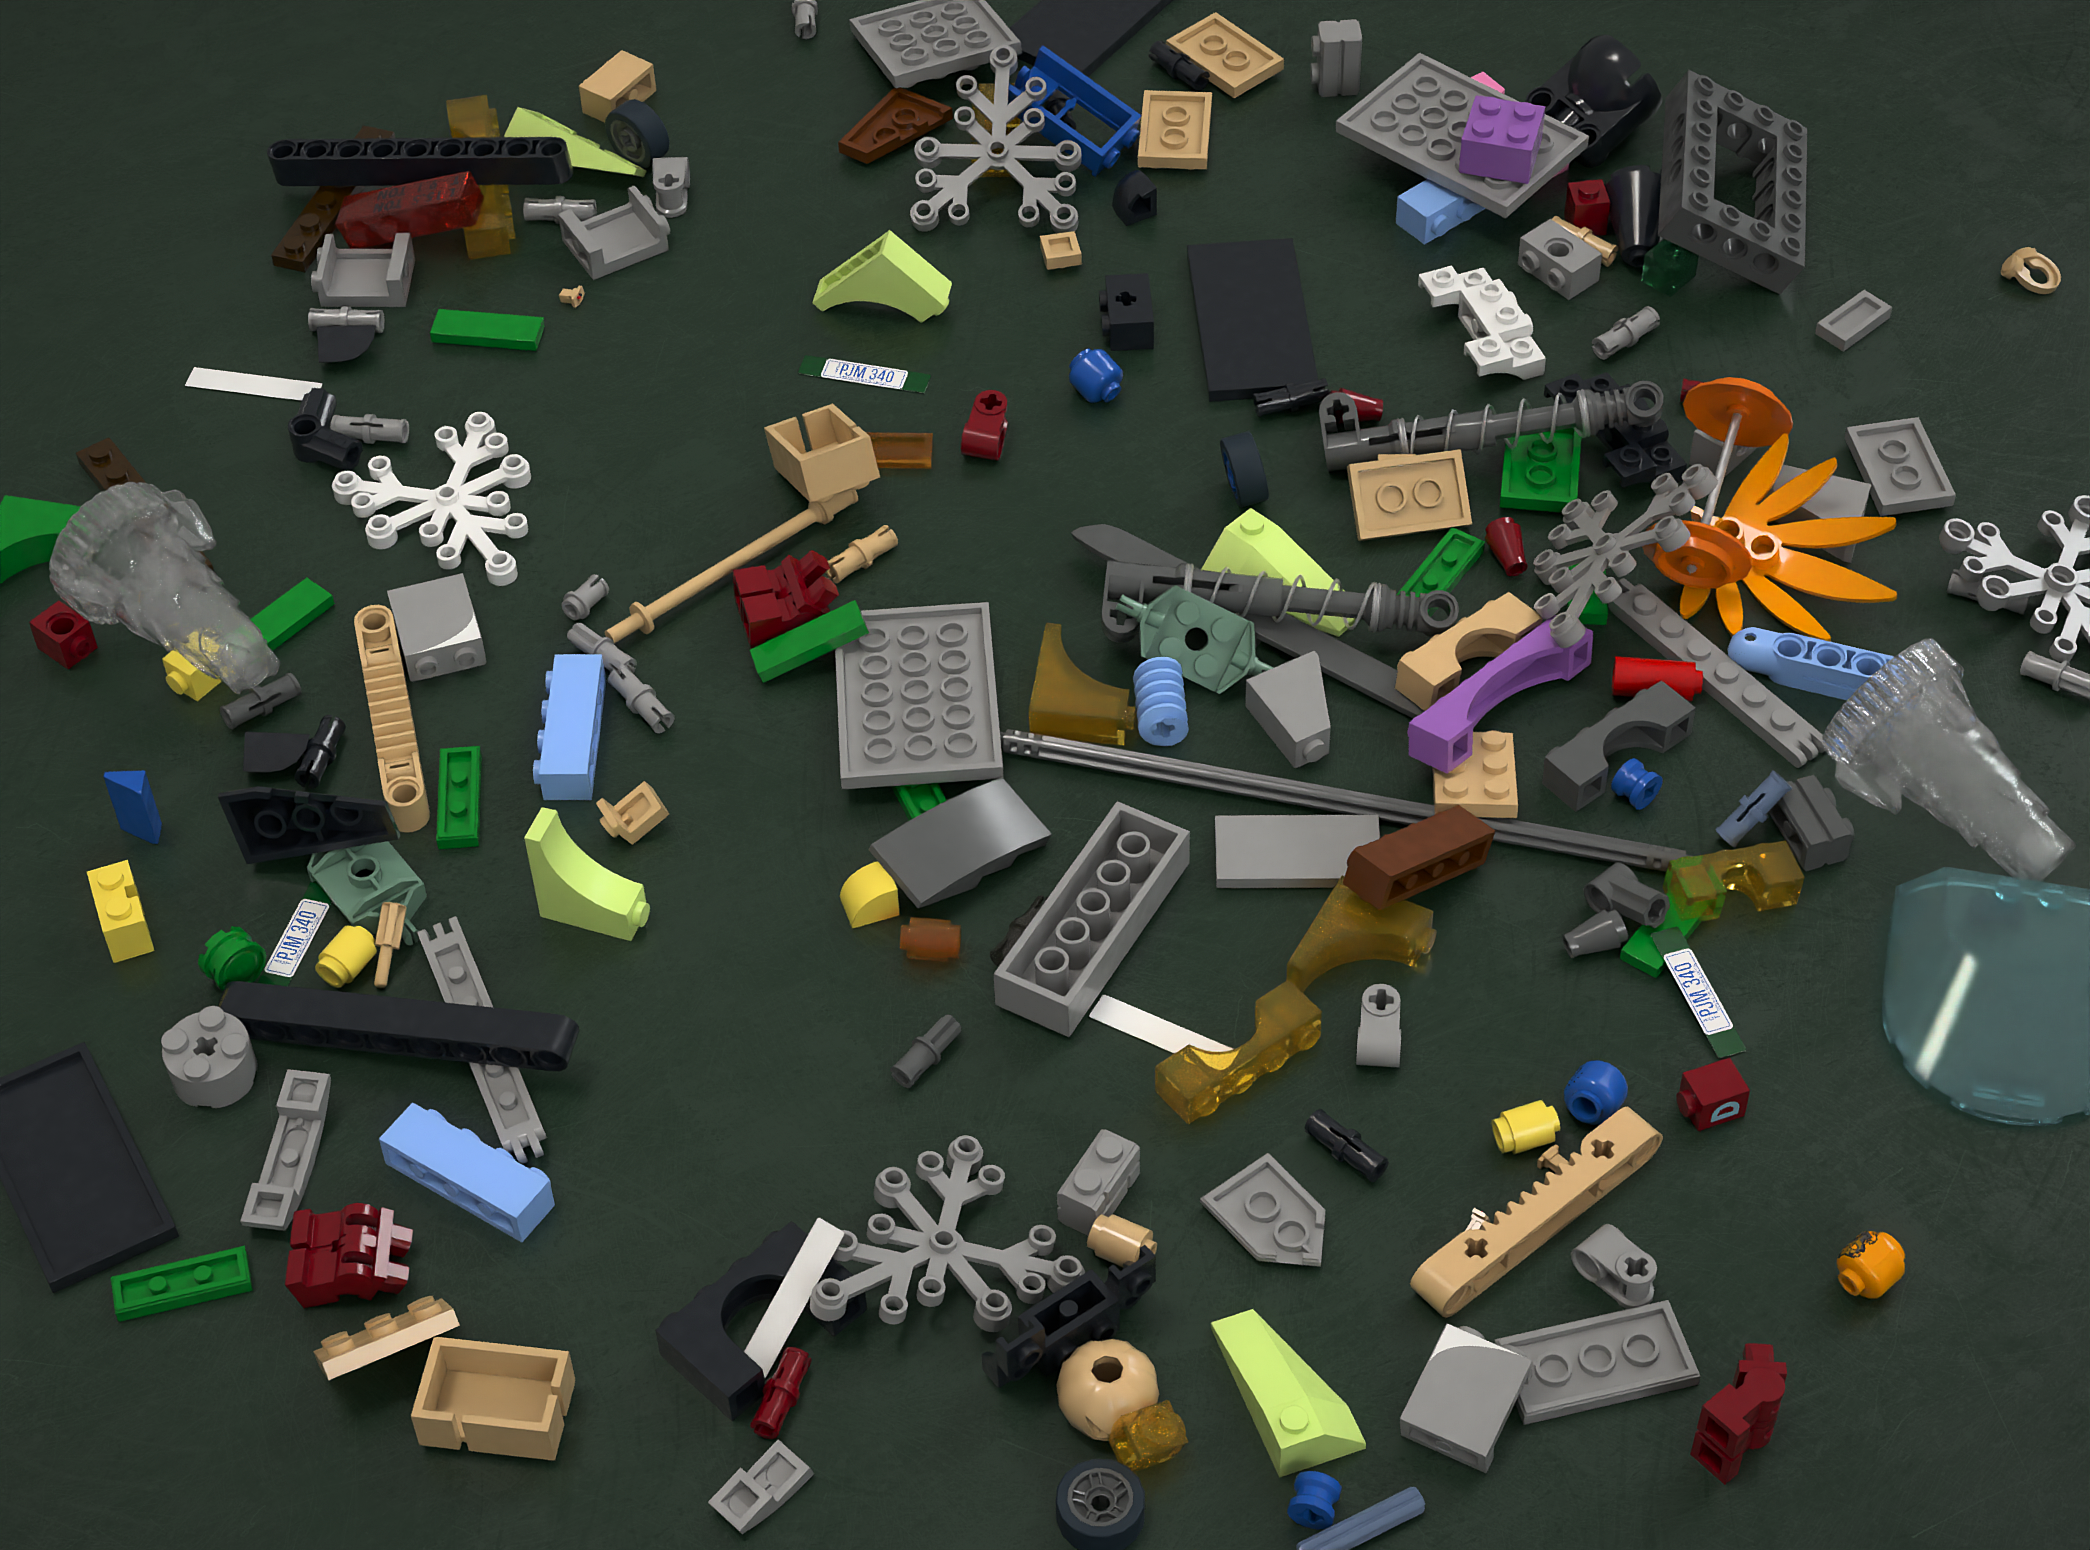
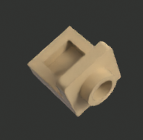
[596,781,669,845]

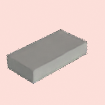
[1815,290,1892,352]

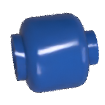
[1069,348,1123,403]
[1564,1060,1628,1125]

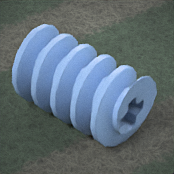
[1133,657,1189,746]

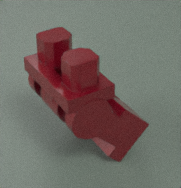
[733,550,839,649]
[285,1203,413,1308]
[1690,1343,1787,1485]

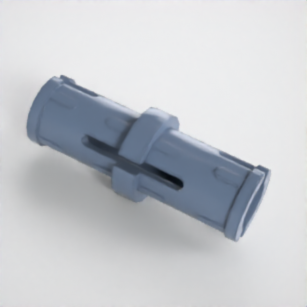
[1715,771,1793,848]

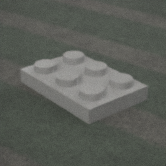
[1844,417,1956,516]

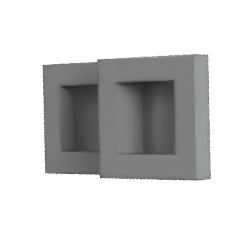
[708,1440,814,1534]

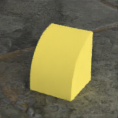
[840,861,900,929]

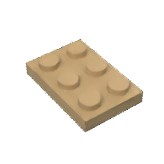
[1166,12,1284,98]
[1138,90,1212,170]
[1347,449,1472,541]
[1432,731,1518,818]
[313,1296,460,1380]

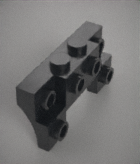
[1544,372,1687,488]
[982,1245,1156,1388]

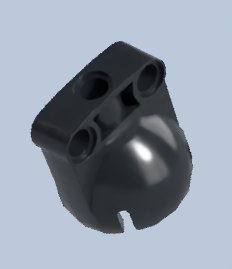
[1525,34,1662,168]

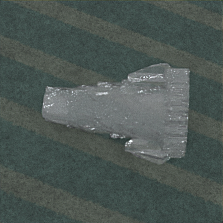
[49,482,281,694]
[1822,638,2077,888]

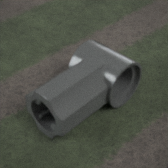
[1583,862,1670,929]

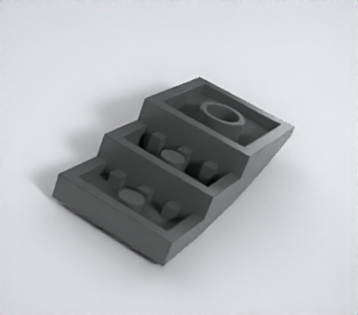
[868,778,1052,908]

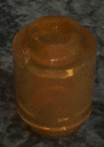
[900,917,961,962]

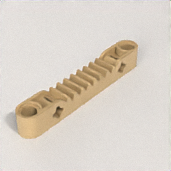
[354,605,430,832]
[1410,1106,1663,1318]

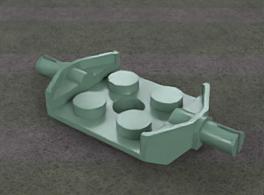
[1115,585,1274,694]
[307,841,427,945]

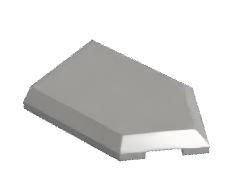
[1200,1153,1326,1267]

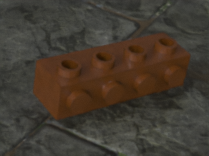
[1343,805,1496,911]

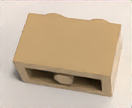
[579,50,656,123]

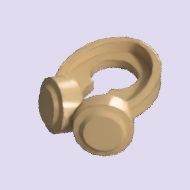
[2001,247,2061,294]

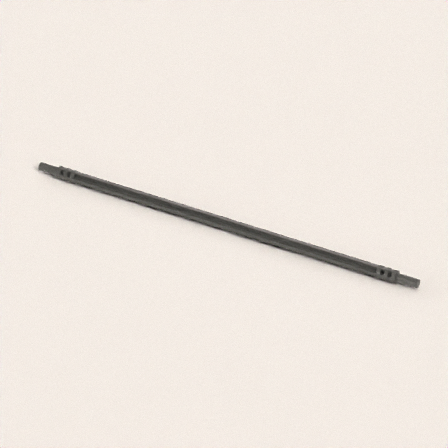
[1000,729,1727,878]

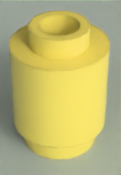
[315,926,377,988]
[1491,1100,1560,1154]

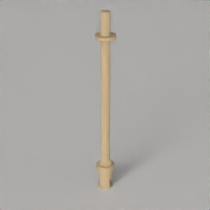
[605,489,858,644]

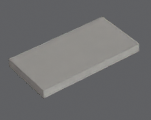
[1215,815,1380,888]
[1494,1300,1700,1425]

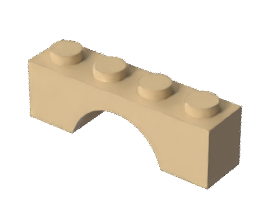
[1395,592,1543,711]

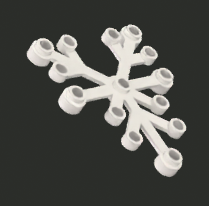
[332,412,531,586]

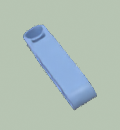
[1727,627,1927,713]

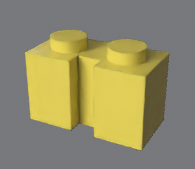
[87,860,155,963]

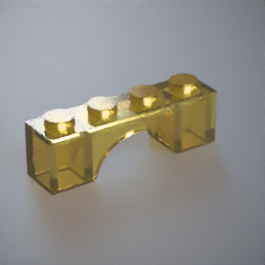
[1155,980,1322,1124]

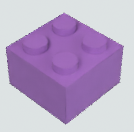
[1459,95,1545,184]

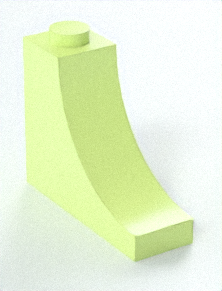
[812,230,952,323]
[524,807,650,941]

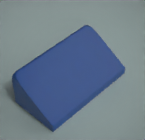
[103,770,162,844]

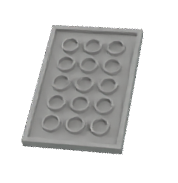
[1336,53,1589,218]
[835,602,1003,789]

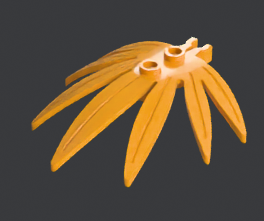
[1680,433,1897,642]

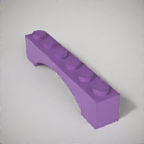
[1407,615,1593,774]

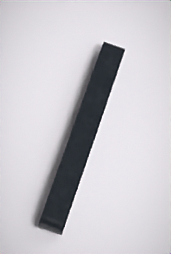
[267,137,573,186]
[217,981,580,1071]

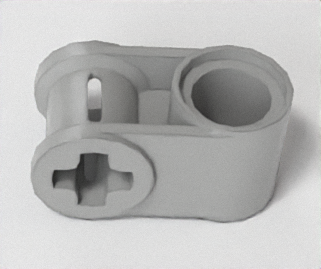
[652,157,690,218]
[1356,984,1401,1067]
[1571,1224,1657,1309]

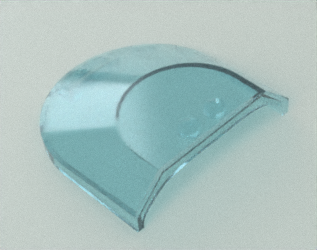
[1882,867,2090,1126]

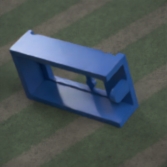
[1008,45,1142,177]

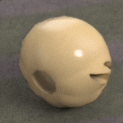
[1056,1339,1159,1441]

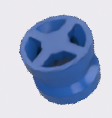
[1611,758,1663,810]
[1287,1471,1342,1529]

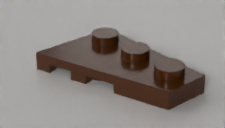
[838,87,953,164]

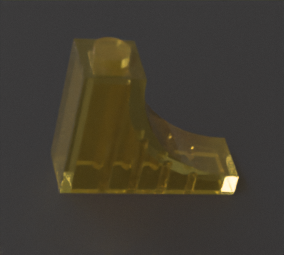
[1029,623,1136,745]
[1286,875,1437,995]

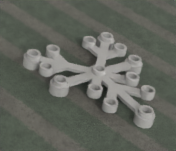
[910,45,1082,233]
[1533,464,1718,648]
[1939,495,2090,663]
[810,1135,1085,1332]

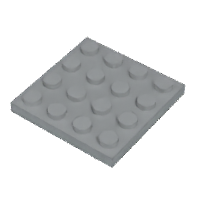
[849,0,1022,88]

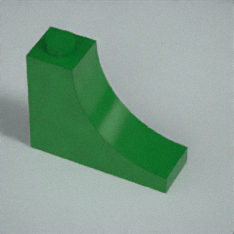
[0,495,99,584]

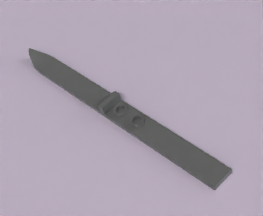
[1071,524,1424,718]

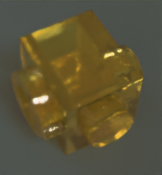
[1108,1400,1188,1472]

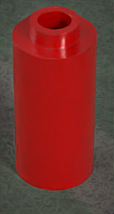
[1612,656,1703,702]

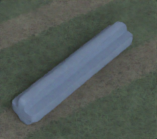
[1296,1487,1425,1550]

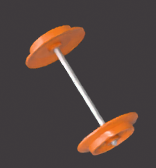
[1642,377,1793,589]

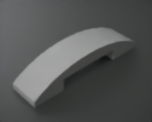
[240,1069,331,1231]

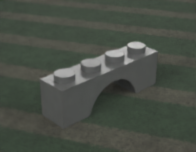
[1542,680,1696,812]

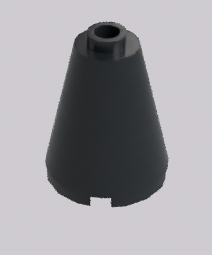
[1604,165,1662,268]

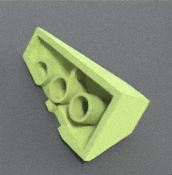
[504,107,646,177]
[1201,508,1356,637]
[1211,1309,1366,1477]

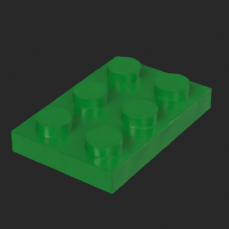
[1500,428,1582,513]

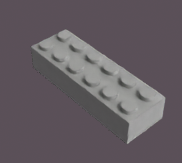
[994,801,1190,1037]

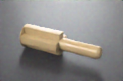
[374,902,407,988]

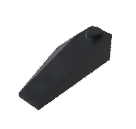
[218,786,401,864]

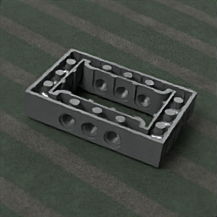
[1658,70,1807,294]

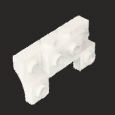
[1418,266,1546,380]

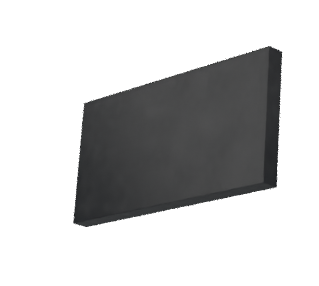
[1009,0,1173,77]
[1187,238,1318,402]
[0,1042,179,1293]

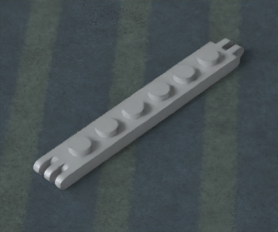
[1608,578,1830,768]
[417,916,547,1164]

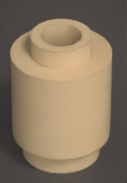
[1087,1214,1157,1267]

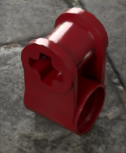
[961,390,1008,461]

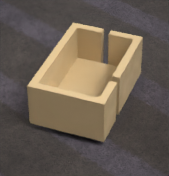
[764,403,880,503]
[411,1337,576,1461]

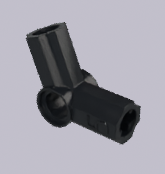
[288,388,363,471]

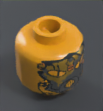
[1837,1231,1905,1299]

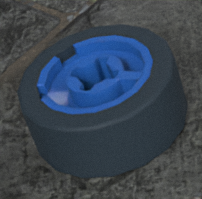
[1220,431,1269,508]

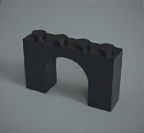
[655,1221,867,1421]

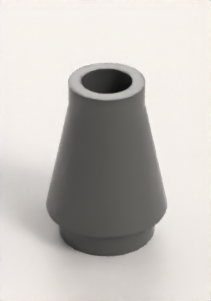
[1562,909,1628,958]

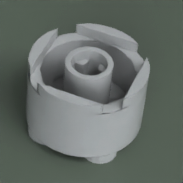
[161,1006,258,1108]

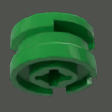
[198,926,267,991]

